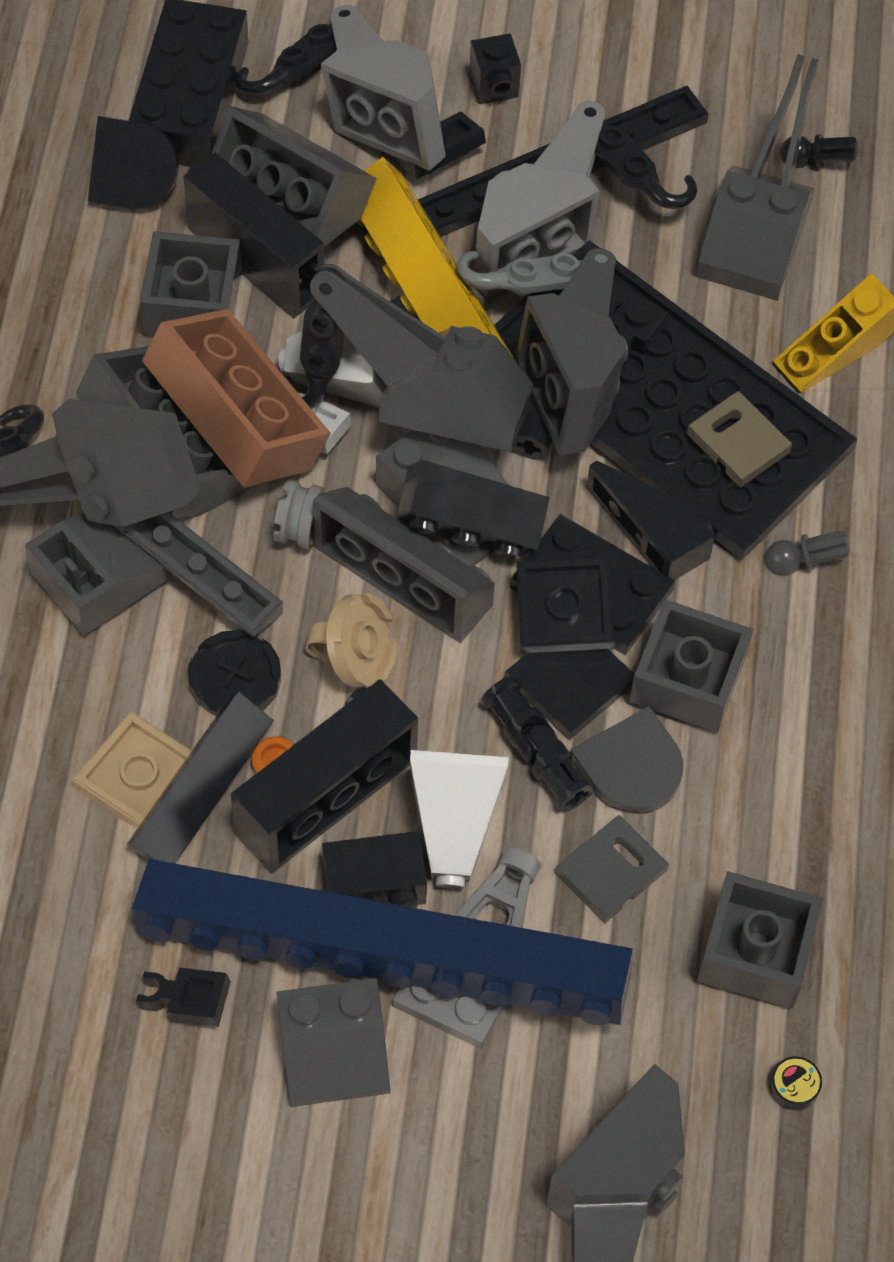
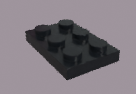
[510,514,675,656]

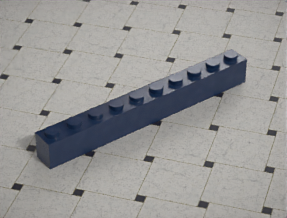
[132,859,633,1025]

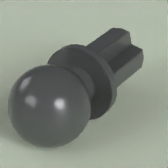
[766,531,850,576]

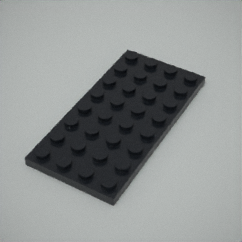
[494,240,857,560]

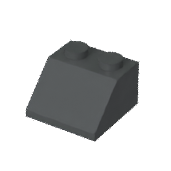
[277,978,391,1107]

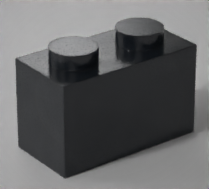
[322,831,427,908]

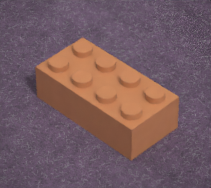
[142,309,331,488]

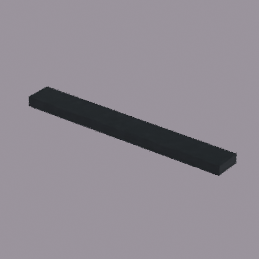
[418,85,709,237]

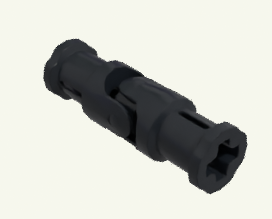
[481,677,595,812]

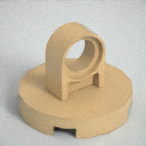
[306,593,397,687]

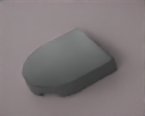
[570,706,683,814]

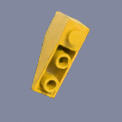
[773,273,894,393]

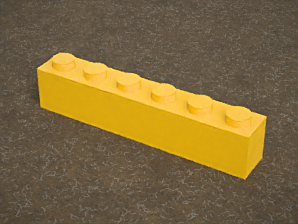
[357,156,513,357]

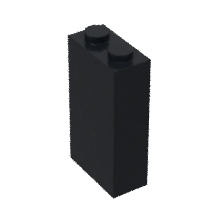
[183,152,324,319]

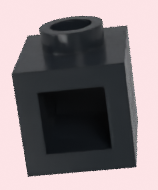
[469,33,521,104]

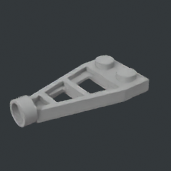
[393,847,541,1049]

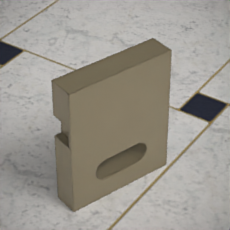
[687,391,792,488]

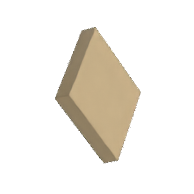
[72,711,192,830]

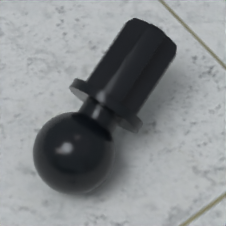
[780,134,858,168]

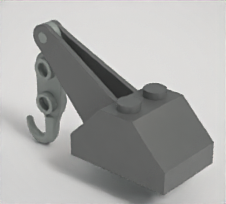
[456,248,628,455]

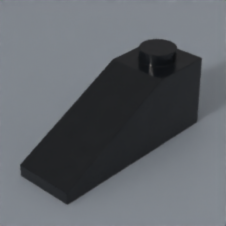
[587,461,715,580]

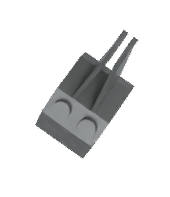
[696,54,819,301]
[546,1064,685,1262]

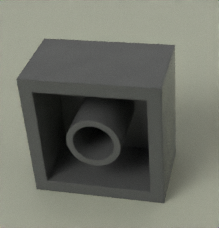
[140,231,242,334]
[629,599,754,733]
[697,871,823,1009]

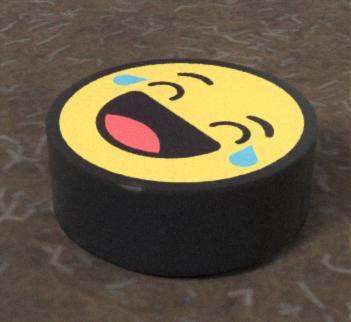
[770,1056,822,1110]

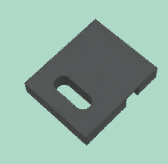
[555,815,669,924]

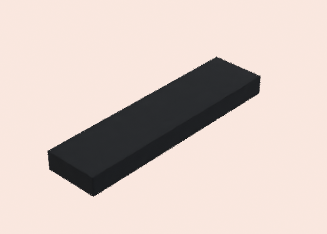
[127,691,274,863]

